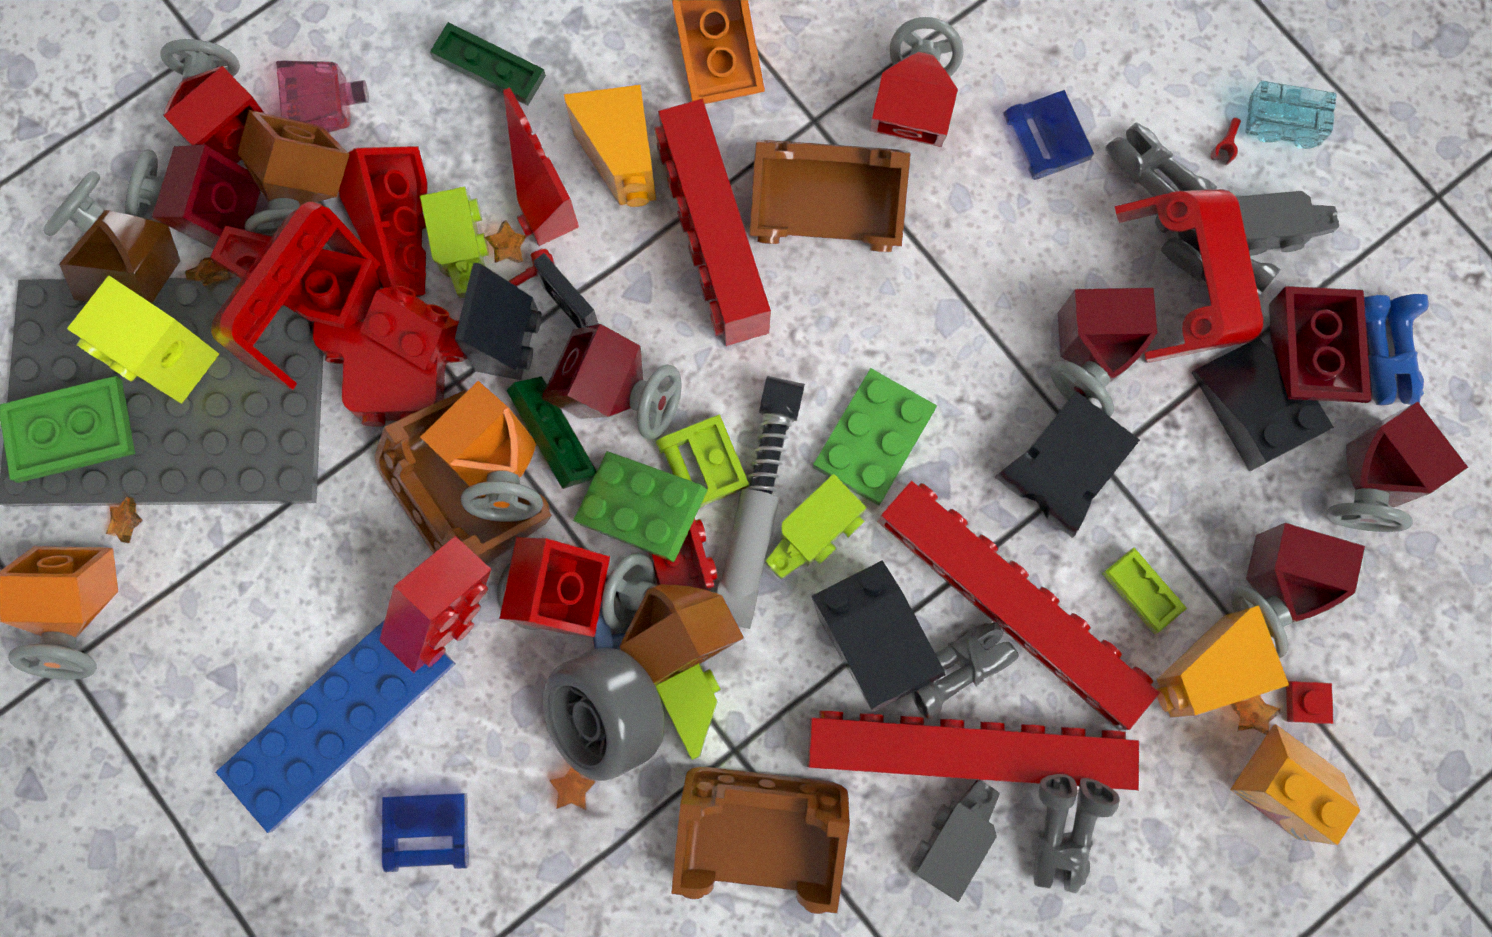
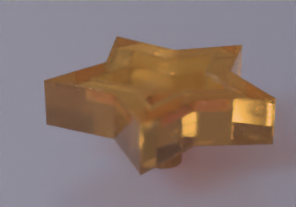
[484,220,526,263]
[185,257,231,287]
[106,497,143,543]
[1231,695,1281,736]
[549,767,597,810]

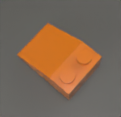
[672,0,765,104]

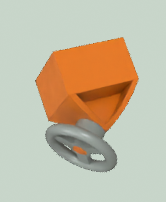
[420,381,543,522]
[0,546,119,680]

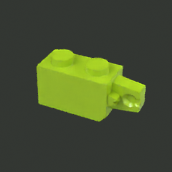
[420,186,489,298]
[765,474,867,580]

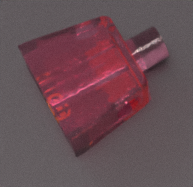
[276,61,369,133]

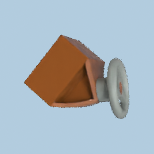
[238,110,349,236]
[602,553,744,685]

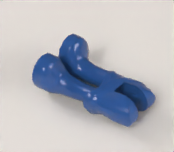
[1364,294,1429,406]

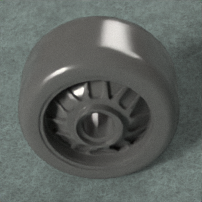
[543,647,665,781]

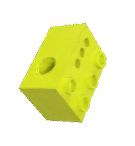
[67,275,219,404]

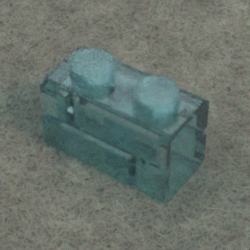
[1245,80,1337,149]

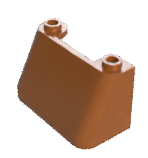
[750,140,911,252]
[374,390,552,564]
[671,767,850,914]

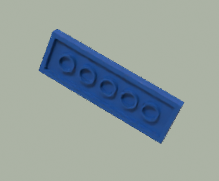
[215,620,456,833]

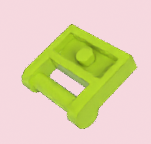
[655,414,749,509]

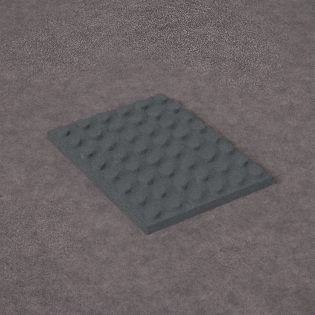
[0,278,324,507]

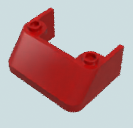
[1114,189,1263,363]
[211,202,381,390]

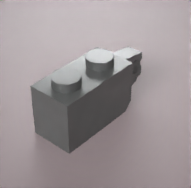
[1236,191,1339,256]
[910,780,1000,902]

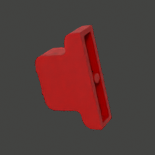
[313,320,468,427]

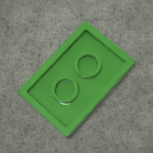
[812,368,937,506]
[0,376,135,483]
[573,451,708,562]

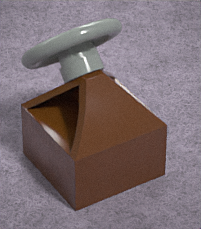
[43,171,181,304]

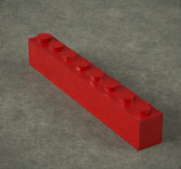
[877,480,1160,731]
[807,710,1139,791]

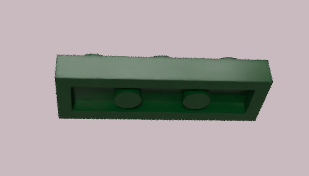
[430,22,546,106]
[506,376,597,489]

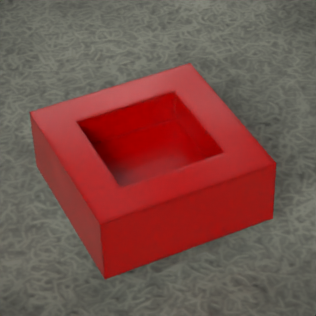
[1286,681,1333,724]

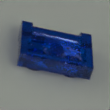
[1003,90,1094,180]
[382,793,469,873]

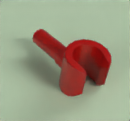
[1210,118,1241,165]
[509,249,555,287]

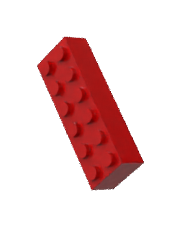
[654,98,771,346]

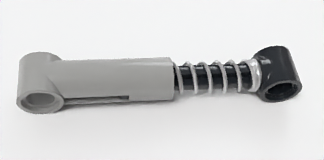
[717,376,805,629]

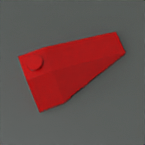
[503,88,579,246]
[339,146,428,297]
[210,226,381,329]

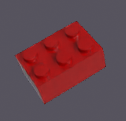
[379,536,492,673]

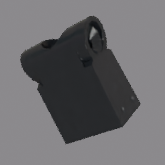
[995,391,1140,538]

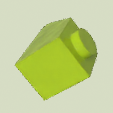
[656,664,721,760]

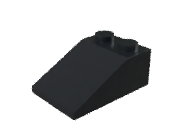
[455,262,542,380]
[1191,338,1334,471]
[811,560,946,712]

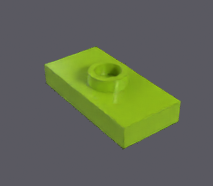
[1101,547,1187,634]

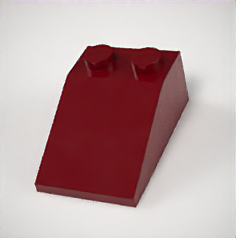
[1269,286,1371,403]

